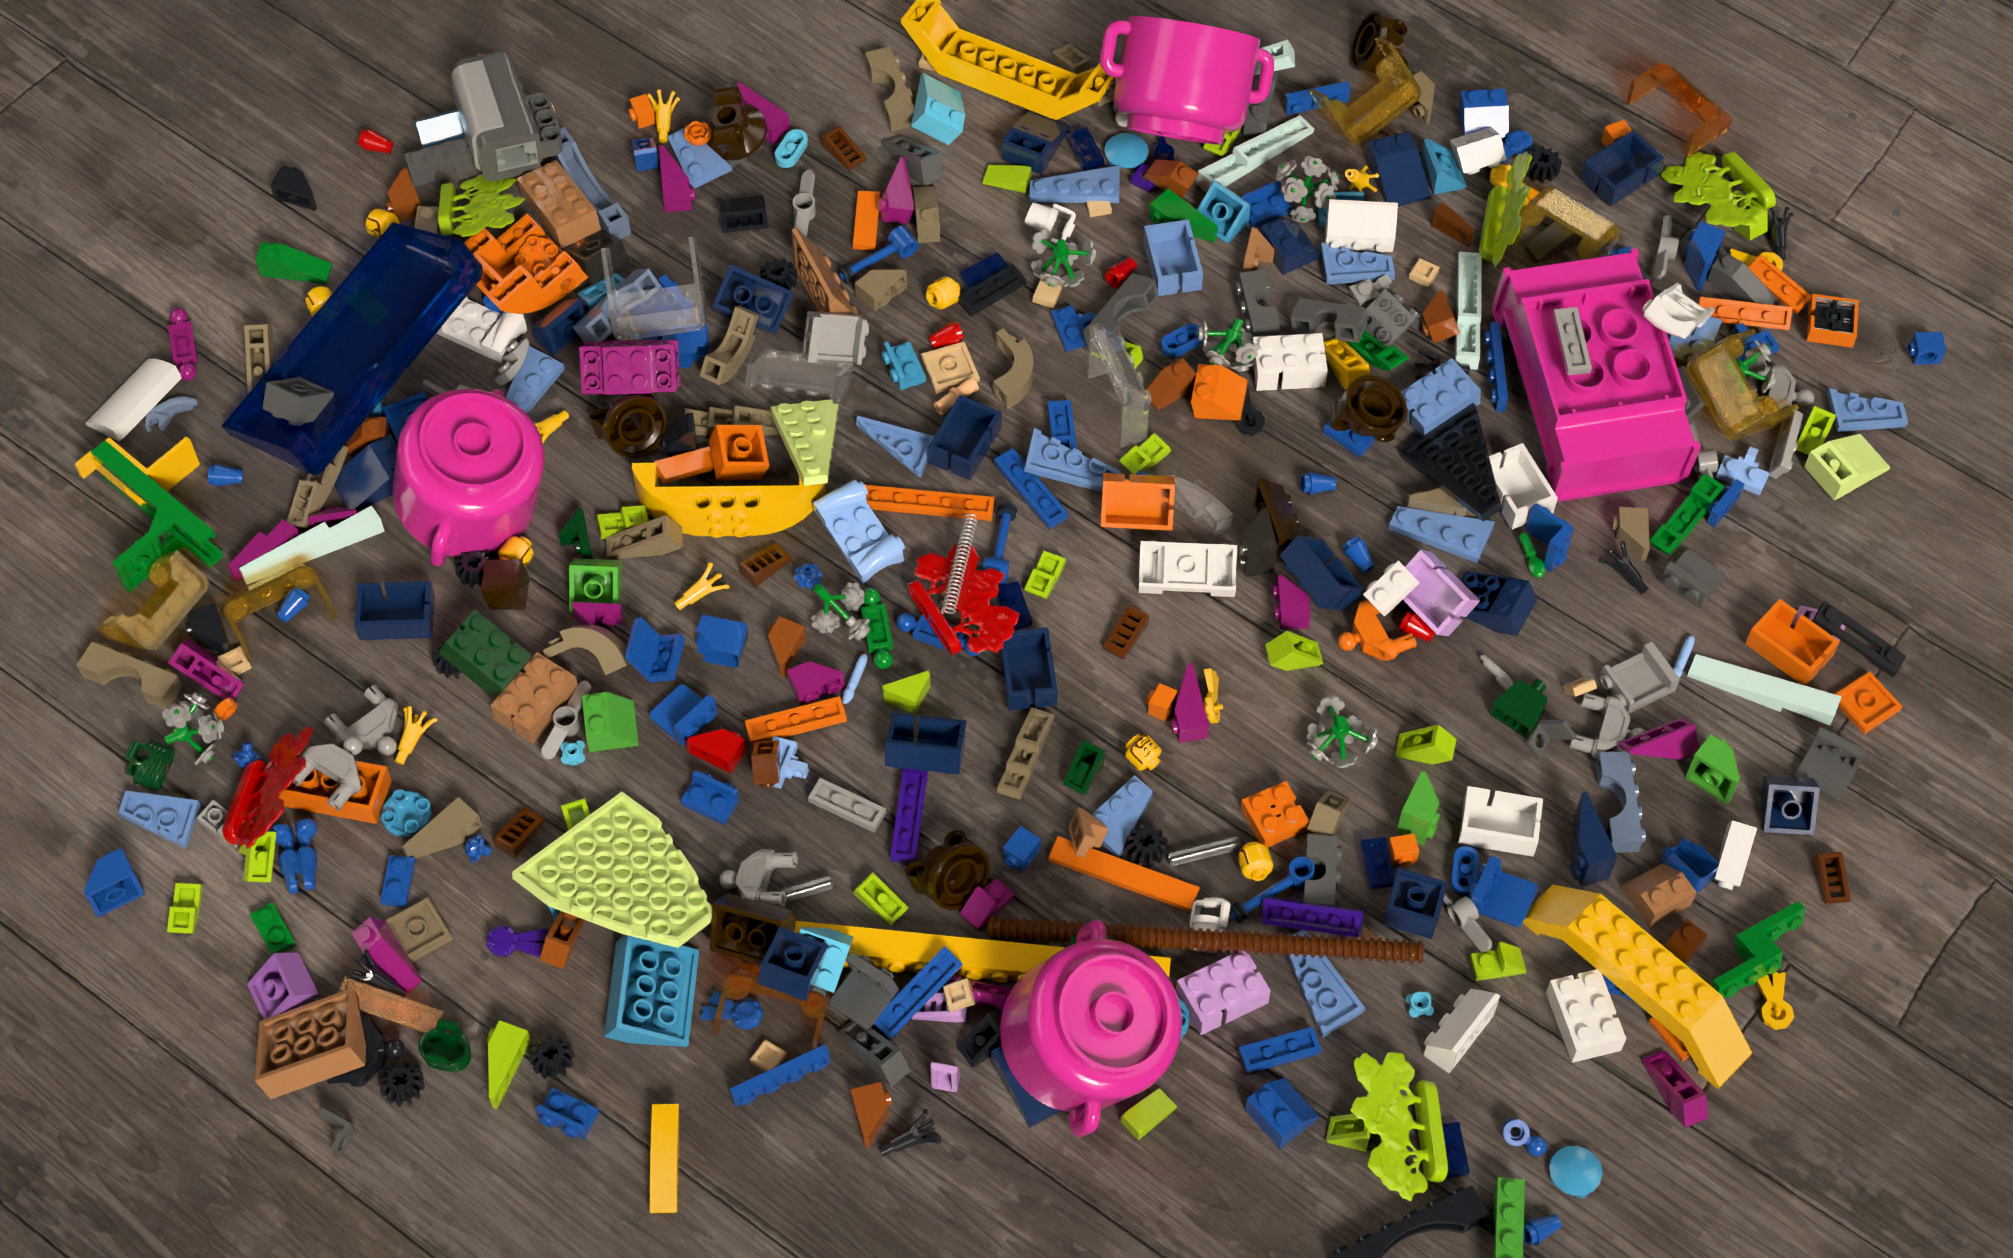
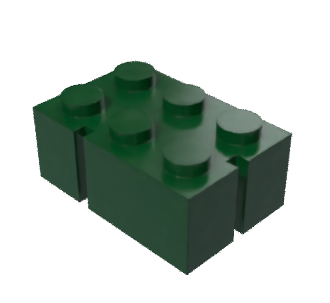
[438,609,532,699]

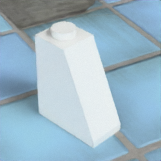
[1713,820,1757,890]

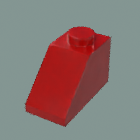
[686,729,746,774]

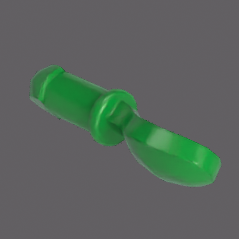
[1518,532,1545,578]

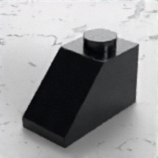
[270,165,317,211]
[663,412,697,457]
[185,603,231,654]
[957,1011,1003,1067]

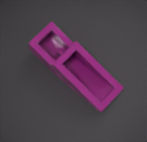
[228,519,299,580]

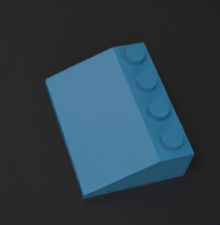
[604,935,699,1047]

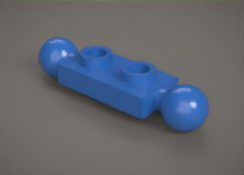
[896,613,981,656]

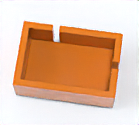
[1101,473,1175,530]
[1745,599,1840,686]

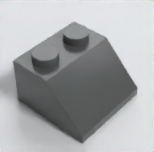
[263,377,334,426]

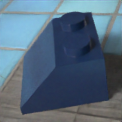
[1261,218,1322,275]
[532,299,585,356]
[1761,775,1820,835]
[1382,868,1448,939]
[757,927,828,1002]

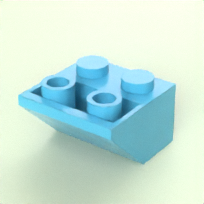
[799,927,854,993]

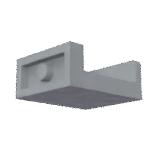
[802,311,869,365]
[1599,642,1680,714]

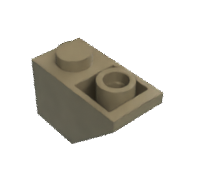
[1398,71,1435,124]
[855,270,907,312]

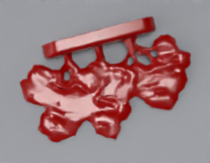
[907,544,1020,656]
[222,726,313,849]

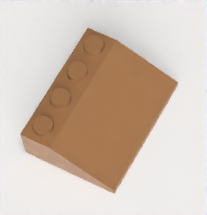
[792,228,858,314]
[255,988,366,1099]

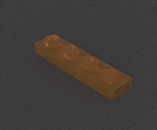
[338,977,444,1033]

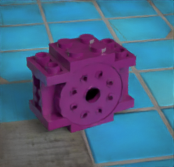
[579,339,681,395]

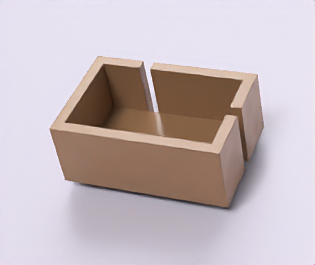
[490,652,578,744]

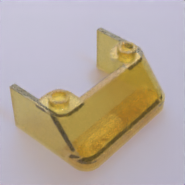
[1309,37,1421,145]
[1513,187,1620,260]
[1687,328,1799,440]
[219,563,336,661]

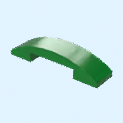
[1331,326,1408,371]
[1649,473,1724,556]

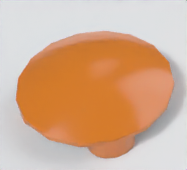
[515,236,560,277]

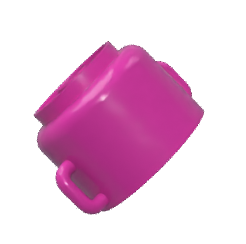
[1100,16,1274,145]
[392,389,545,567]
[1000,920,1182,1137]

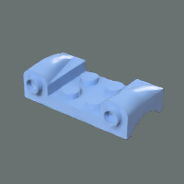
[813,479,905,584]

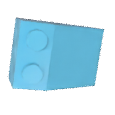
[911,73,965,145]

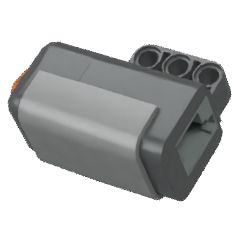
[451,51,563,181]

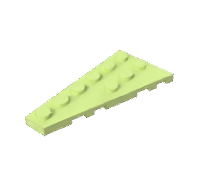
[771,399,839,486]

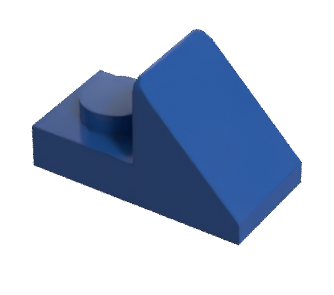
[631,137,659,171]

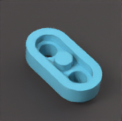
[775,129,808,168]

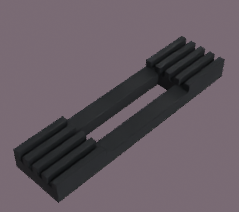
[1812,601,1906,677]

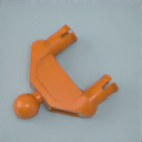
[1338,600,1416,661]

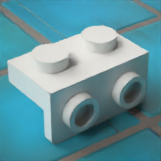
[1363,561,1420,616]

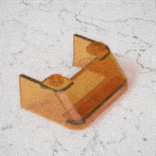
[1626,63,1732,157]
[714,962,831,1050]

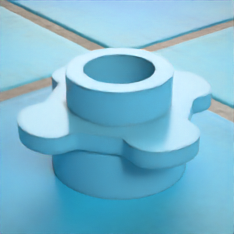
[560,741,585,765]
[1406,992,1434,1018]

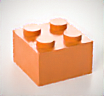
[709,425,769,480]

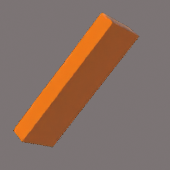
[853,191,881,250]
[1748,254,1812,315]
[654,446,714,484]

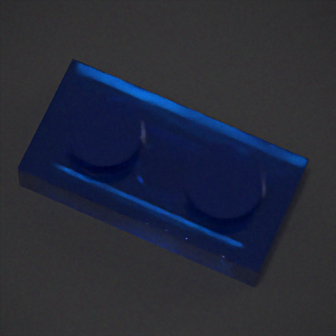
[1066,127,1104,171]
[960,252,1009,289]
[997,581,1032,630]
[1360,837,1395,890]
[1442,1122,1470,1178]

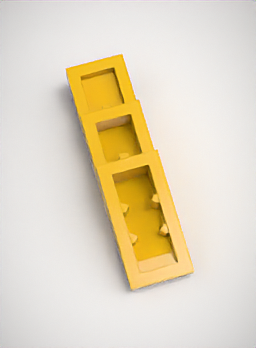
[650,1104,679,1213]

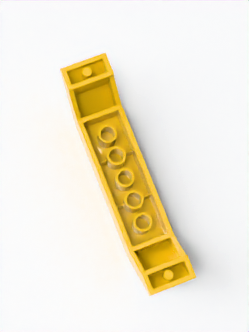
[901,0,1116,120]
[1523,885,1752,1089]

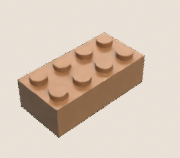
[516,160,601,249]

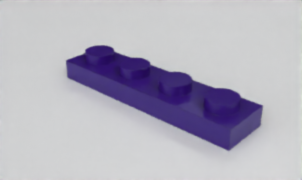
[890,768,928,864]
[1262,897,1364,938]

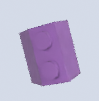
[247,953,319,1020]

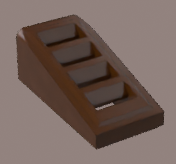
[820,125,867,171]
[1431,202,1474,247]
[739,543,792,588]
[1103,605,1149,660]
[493,807,545,859]
[1813,852,1851,904]

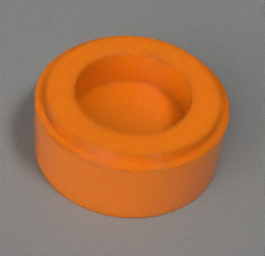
[213,697,238,721]

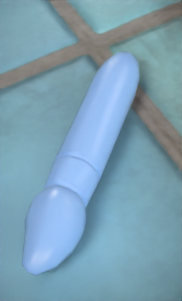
[1673,635,1695,678]
[842,654,868,704]

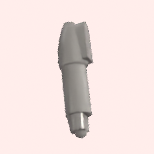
[1480,654,1514,691]

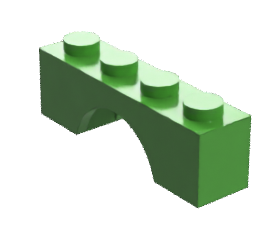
[1493,1177,1525,1258]

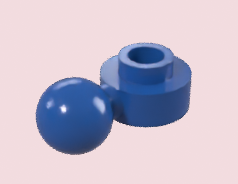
[1502,1118,1547,1157]

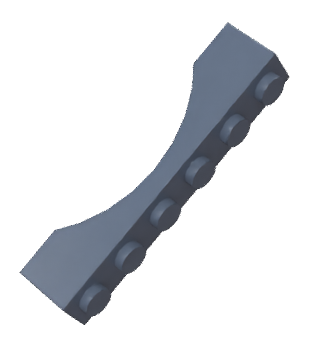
[551,127,631,244]

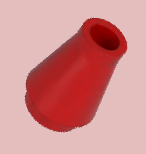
[358,129,394,154]
[1105,257,1137,288]
[929,322,964,348]
[1399,611,1435,643]

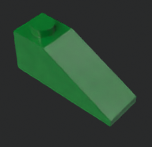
[1149,188,1218,242]
[255,242,333,284]

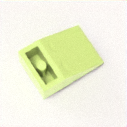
[1804,434,1890,501]

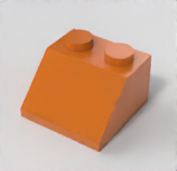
[1191,364,1248,421]

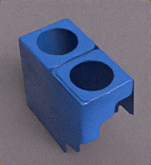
[662,323,709,368]
[696,614,748,668]
[1660,837,1719,894]

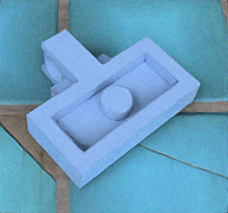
[1715,447,1770,495]
[772,736,809,789]

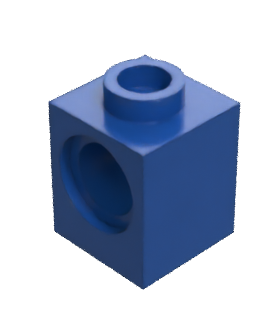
[1907,332,1947,365]
[1003,826,1041,872]

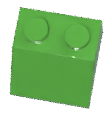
[569,558,622,612]
[582,692,639,752]
[1685,734,1740,806]
[1396,771,1441,846]

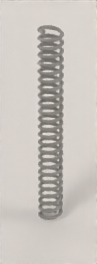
[941,514,977,614]

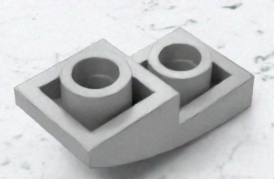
[494,338,529,386]
[196,800,239,848]

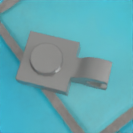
[1349,275,1392,307]

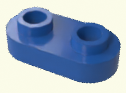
[1161,324,1202,358]
[1451,846,1479,896]

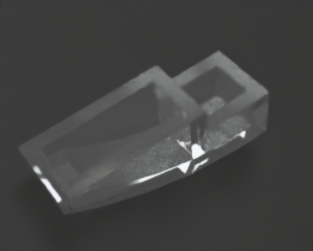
[1171,475,1233,535]

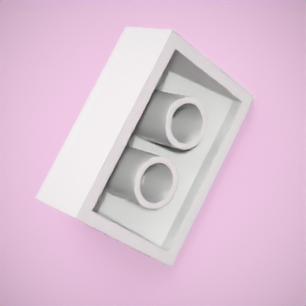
[1325,199,1398,253]
[1423,989,1500,1073]

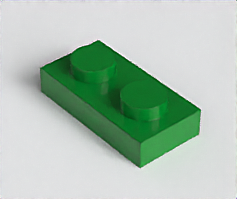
[249,902,297,955]

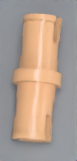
[934,377,979,415]

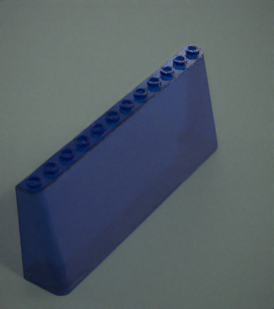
[221,222,483,475]

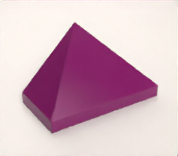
[308,506,357,529]

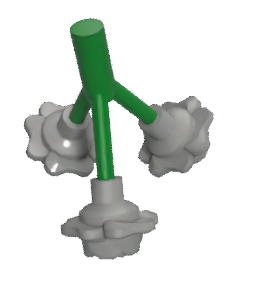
[811,582,870,641]

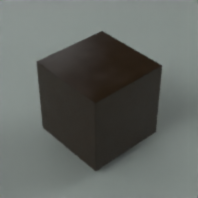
[481,559,530,610]

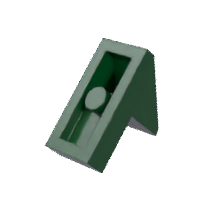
[558,509,593,559]
[1063,739,1106,795]

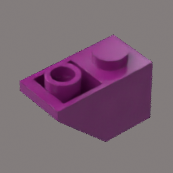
[1272,575,1311,629]
[787,661,845,705]

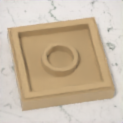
[921,341,980,394]

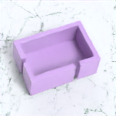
[1403,550,1480,636]
[1176,951,1271,1036]

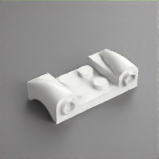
[422,282,527,364]
[1642,283,1715,339]
[1138,541,1237,597]

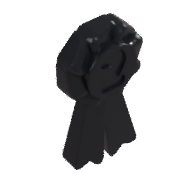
[1236,386,1265,436]

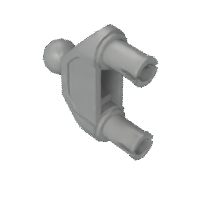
[1741,364,1815,422]
[324,685,398,756]
[1570,692,1646,759]
[293,736,363,810]
[720,849,798,908]

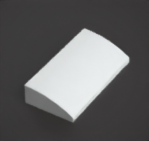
[86,359,181,442]

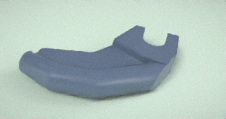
[145,396,198,432]

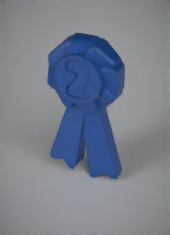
[1493,130,1533,168]
[700,991,764,1030]

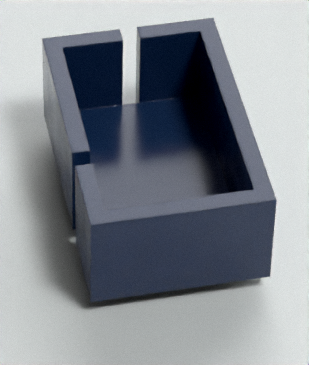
[1580,130,1664,207]
[928,395,1002,480]
[1280,535,1365,610]
[354,581,435,640]
[1000,627,1058,711]
[885,712,967,774]

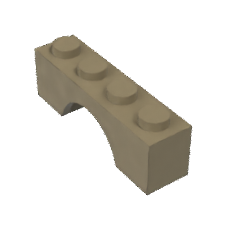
[865,46,915,132]
[77,642,182,709]

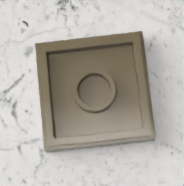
[384,897,453,962]

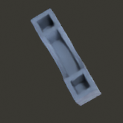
[573,269,662,342]
[1596,751,1646,853]

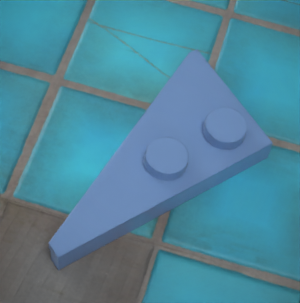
[856,416,934,478]

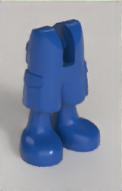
[269,819,318,894]

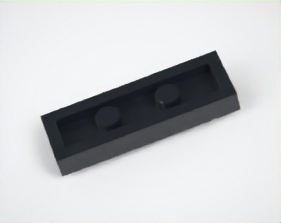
[958,264,1026,317]

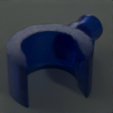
[1154,136,1175,161]

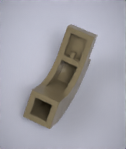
[700,305,759,385]
[993,328,1034,410]
[543,624,630,675]

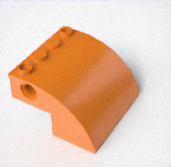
[449,214,588,314]

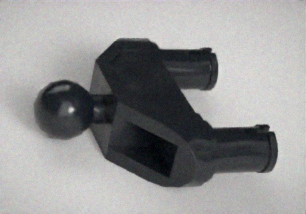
[327,1012,405,1087]

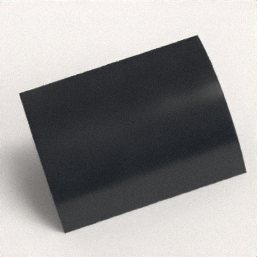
[719,195,768,233]

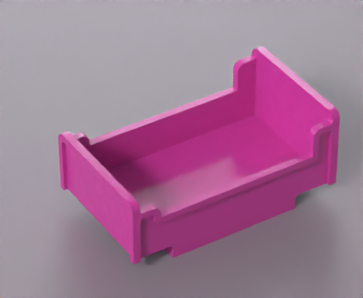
[1491,248,1701,502]

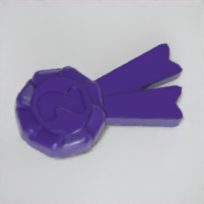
[486,925,548,958]

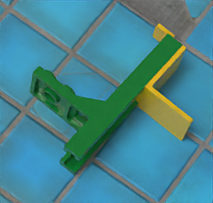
[75,437,224,593]

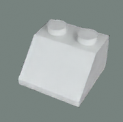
[1449,127,1507,175]

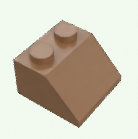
[1620,863,1697,928]

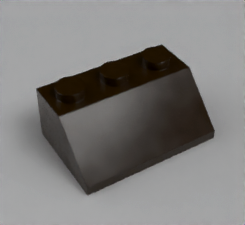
[1254,478,1305,563]
[710,894,797,965]

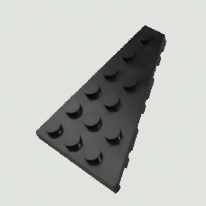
[1400,403,1503,522]

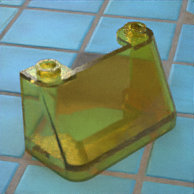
[97,550,209,651]

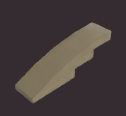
[1051,43,1114,107]
[682,406,779,436]
[287,443,349,529]
[997,707,1055,800]

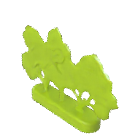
[1479,151,1532,268]
[1661,151,1776,227]
[438,174,525,237]
[1350,1052,1448,1201]

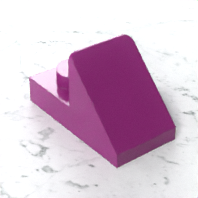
[572,602,623,626]
[960,878,1014,931]

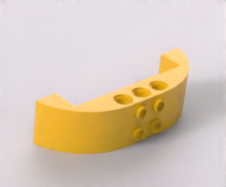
[632,463,826,538]

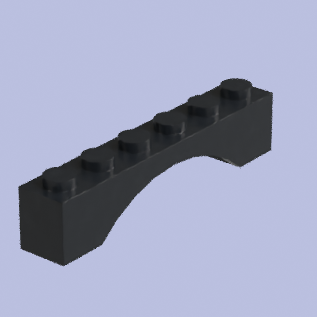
[1332,1185,1489,1258]

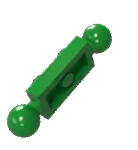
[861,588,893,669]

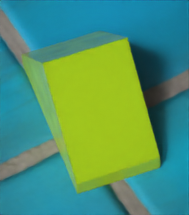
[882,671,930,714]
[1326,1114,1371,1152]

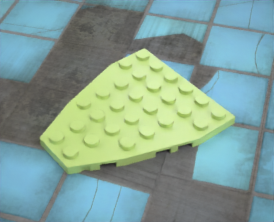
[512,792,713,948]

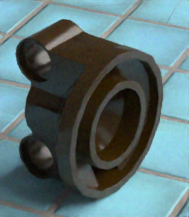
[1350,11,1408,82]
[708,86,768,160]
[1330,375,1408,442]
[589,393,668,458]
[905,830,991,911]

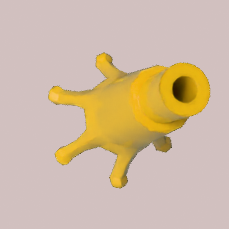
[647,89,680,143]
[1345,165,1379,192]
[535,410,569,443]
[674,562,729,610]
[395,706,437,765]

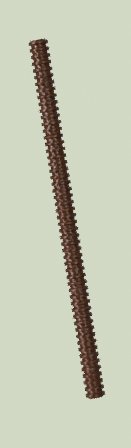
[988,916,1424,964]

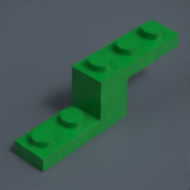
[1712,901,1805,998]

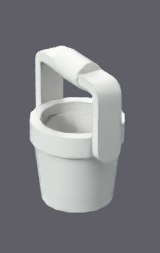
[1024,202,1076,244]
[1190,897,1230,953]

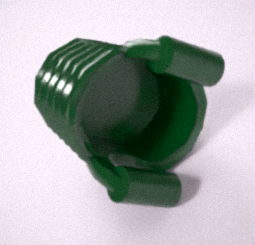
[124,739,175,790]
[418,1018,471,1073]

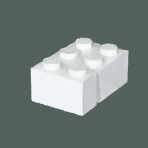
[1252,333,1328,391]
[1489,443,1558,529]
[1458,786,1543,857]
[1546,969,1626,1063]

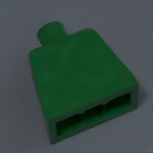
[1490,679,1548,739]

